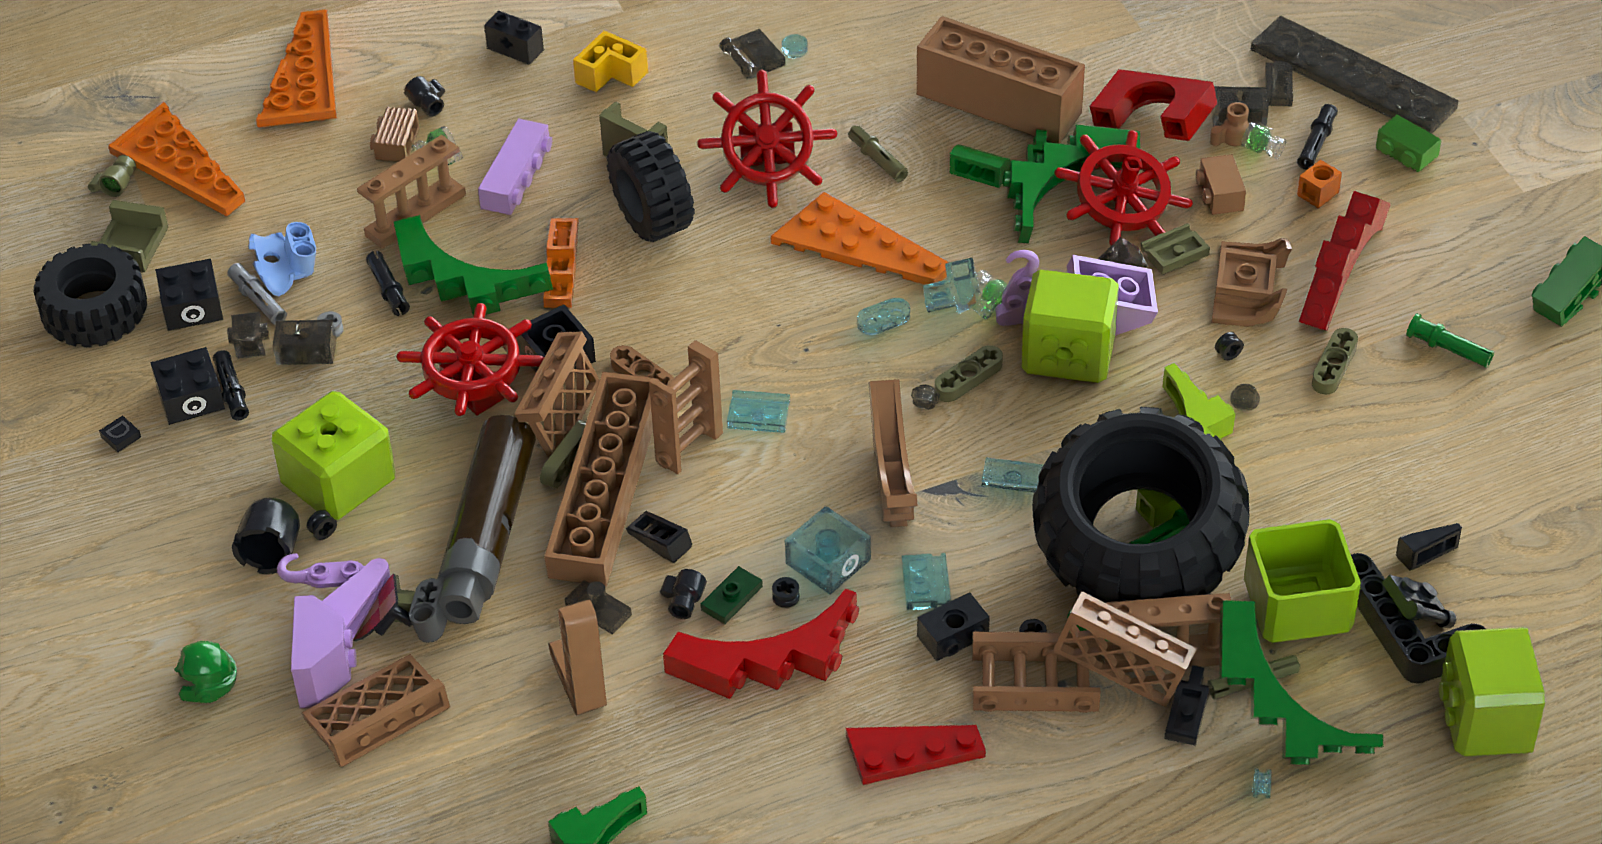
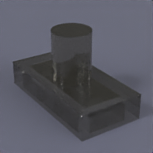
[1265,60,1293,107]
[565,580,632,635]

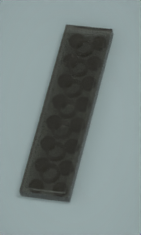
[1250,15,1459,134]

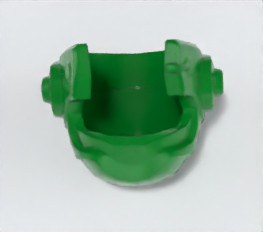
[174,641,237,703]

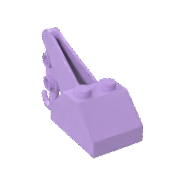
[995,250,1158,336]
[277,553,390,708]

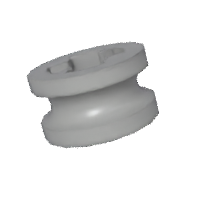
[316,311,343,339]

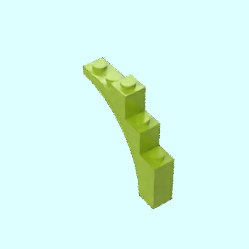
[1135,363,1236,528]

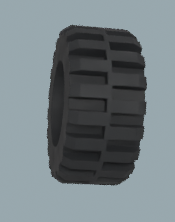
[606,131,695,242]
[33,243,147,347]

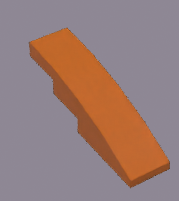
[543,218,579,308]

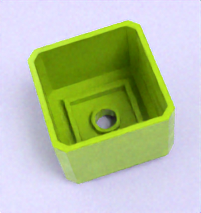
[1021,269,1119,383]
[271,391,395,520]
[1244,519,1361,643]
[1439,627,1545,756]

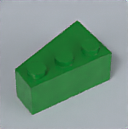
[1532,236,1602,327]

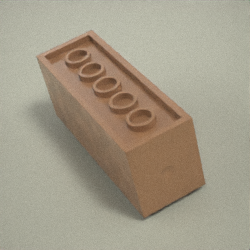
[917,16,1085,144]

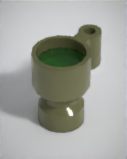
[88,155,136,197]

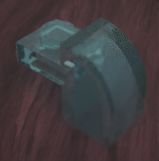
[923,257,980,314]

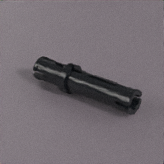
[1297,104,1338,170]
[366,251,410,316]
[213,350,249,421]

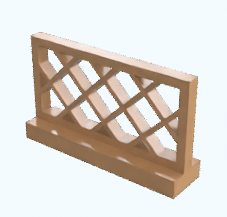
[514,331,600,459]
[1053,591,1196,707]
[302,654,450,767]

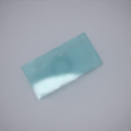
[981,457,1043,493]

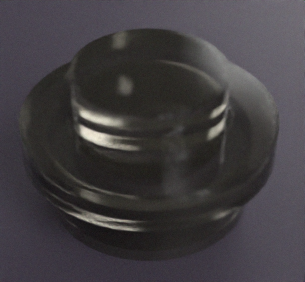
[911,384,940,410]
[1230,384,1260,411]

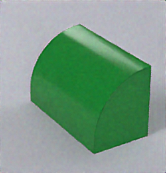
[950,144,1011,188]

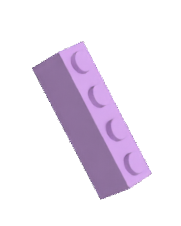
[478,119,552,215]

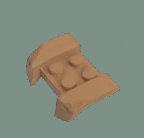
[1211,238,1292,327]

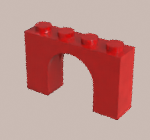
[1089,69,1217,141]

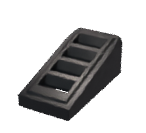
[626,510,692,563]
[1396,523,1462,571]

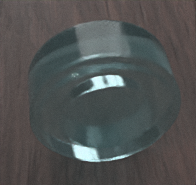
[782,34,808,58]

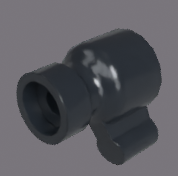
[404,76,445,117]
[660,569,707,619]

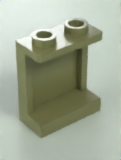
[599,102,668,157]
[90,200,169,272]

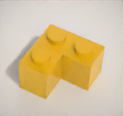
[573,30,648,92]

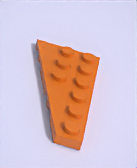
[256,9,337,128]
[108,102,245,216]
[771,192,952,287]

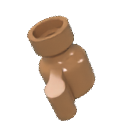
[1210,102,1250,147]

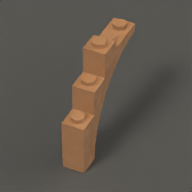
[868,379,918,527]

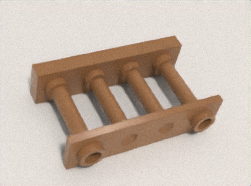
[357,135,466,249]
[649,340,723,474]
[1102,593,1231,673]
[972,632,1101,713]

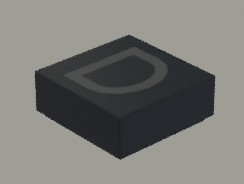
[99,416,141,452]

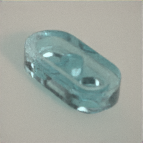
[857,298,910,335]

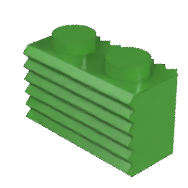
[1376,114,1442,172]

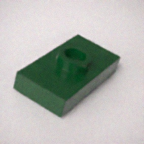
[701,566,763,624]

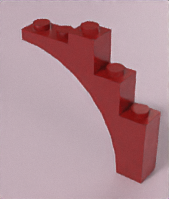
[1299,191,1391,331]
[663,588,859,699]

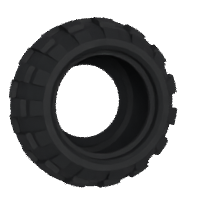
[1032,407,1250,603]

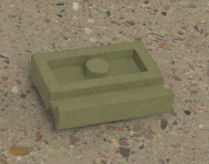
[1140,223,1210,275]

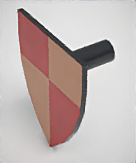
[353,574,412,641]

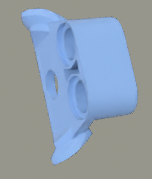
[248,222,316,296]

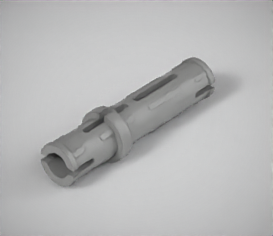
[227,263,287,325]

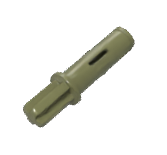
[848,126,908,182]
[1208,655,1300,700]

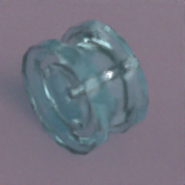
[1253,768,1271,798]

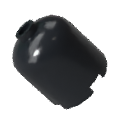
[231,498,300,574]

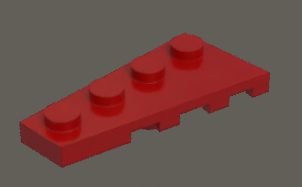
[846,725,986,785]

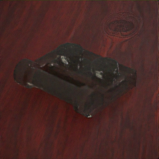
[719,28,786,79]

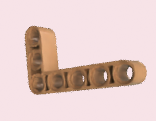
[548,600,607,715]

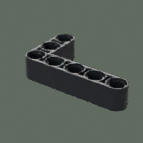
[1351,553,1486,684]

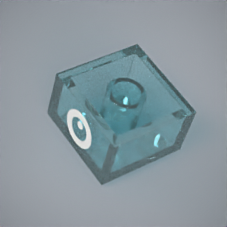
[785,506,871,594]

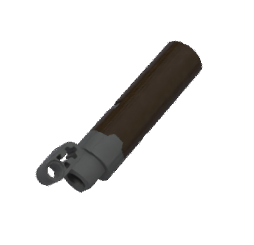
[409,415,536,643]

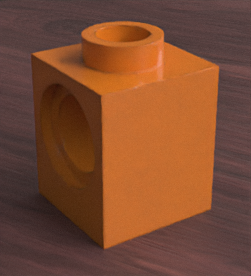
[1297,160,1342,209]

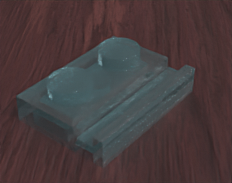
[727,390,790,433]
[902,553,951,610]

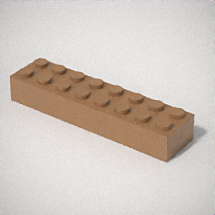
[544,372,659,586]

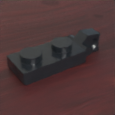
[1164,665,1209,746]

